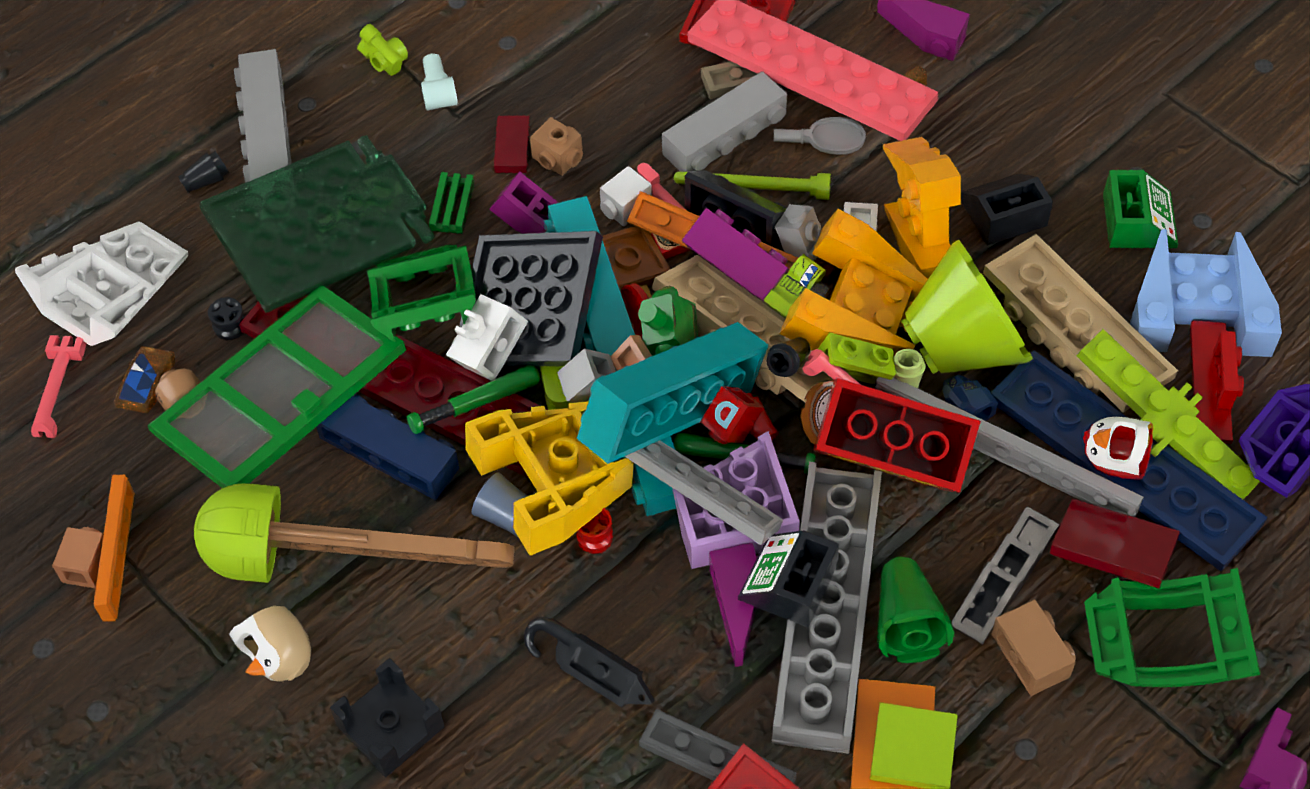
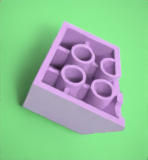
[673,431,800,569]

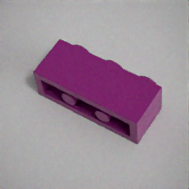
[682,208,789,303]

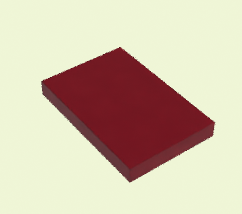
[1050,498,1180,588]

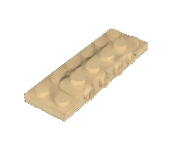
[983,234,1178,413]
[652,255,833,403]

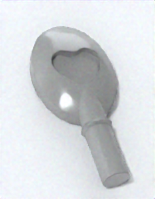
[773,117,866,155]

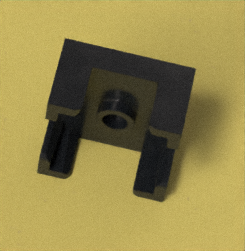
[330,658,444,778]

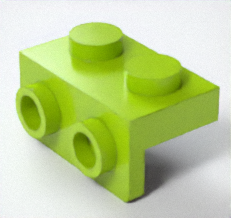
[818,333,896,385]

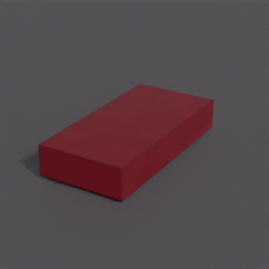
[494,116,530,173]

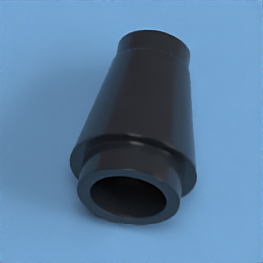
[178,150,229,193]
[766,337,810,377]

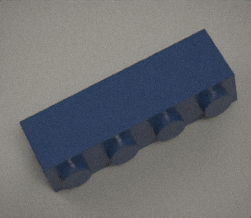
[316,394,460,500]

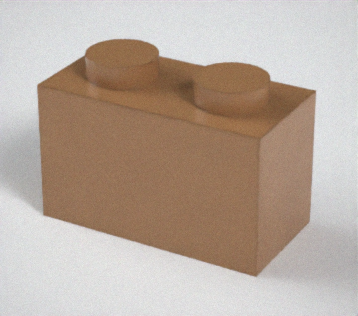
[991,600,1076,696]

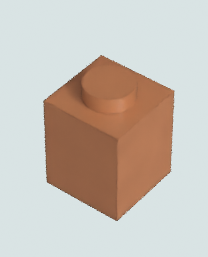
[52,527,103,588]

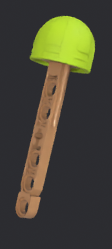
[194,484,515,583]

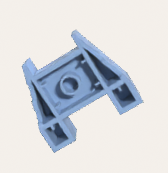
[1130,229,1282,357]

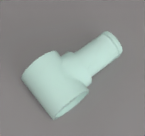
[421,54,458,111]

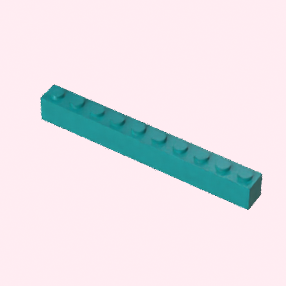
[544,196,676,516]

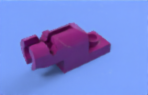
[1239,708,1307,789]

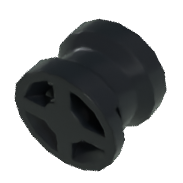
[208,297,245,340]

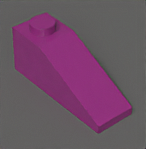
[877,0,970,61]
[489,172,559,234]
[709,543,758,667]

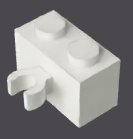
[446,294,528,381]

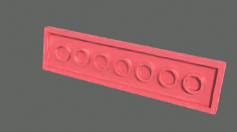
[687,0,938,141]

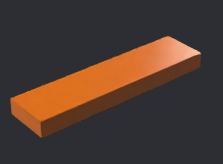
[93,474,134,622]

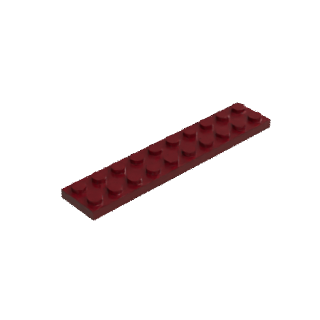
[239,276,548,479]

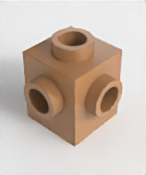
[530,117,583,176]

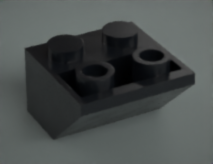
[961,174,1053,245]

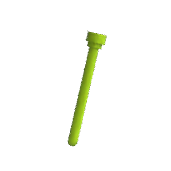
[674,171,831,200]

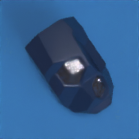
[942,375,998,421]

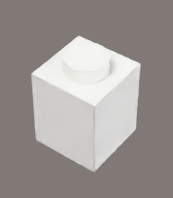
[600,166,652,227]

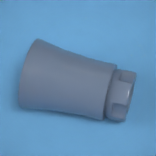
[471,472,528,538]

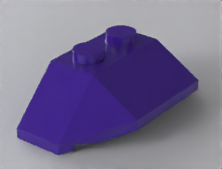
[1239,384,1310,498]

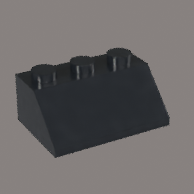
[685,170,787,249]

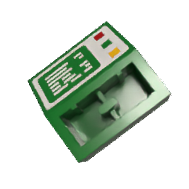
[1103,170,1178,248]

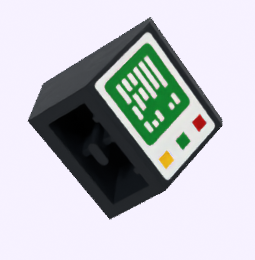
[738,530,839,627]

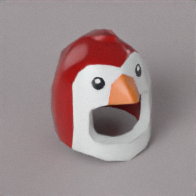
[1083,417,1154,480]

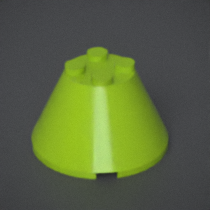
[901,240,1033,374]

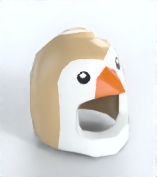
[229,606,311,682]

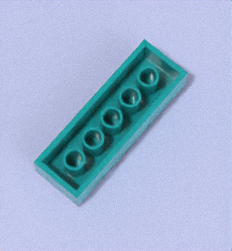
[577,322,769,464]

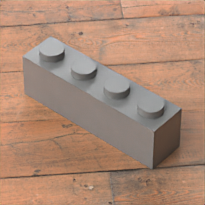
[662,71,787,172]

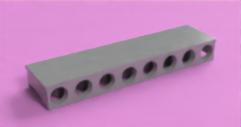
[772,462,882,754]

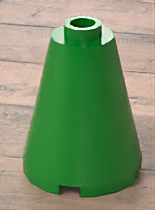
[877,557,954,663]

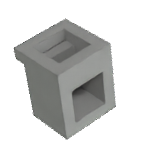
[775,204,821,260]

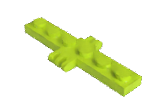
[1076,329,1260,499]

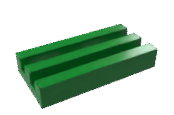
[429,172,474,234]

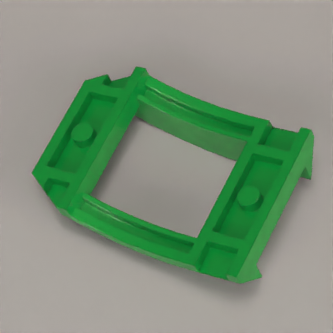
[367,244,476,342]
[1084,568,1260,687]

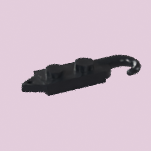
[524,617,655,707]

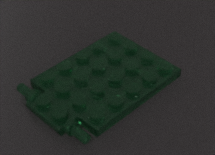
[200,135,435,313]

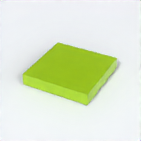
[870,702,958,789]

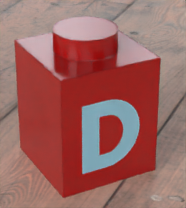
[700,386,764,444]

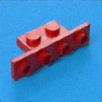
[1190,321,1244,444]

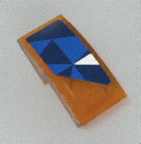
[114,346,175,413]

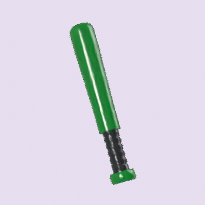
[407,365,540,434]
[674,433,816,474]

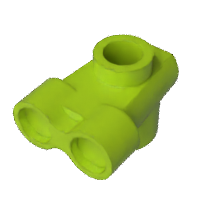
[357,24,408,76]

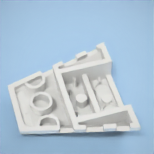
[15,221,188,346]

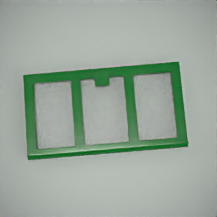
[147,285,406,488]

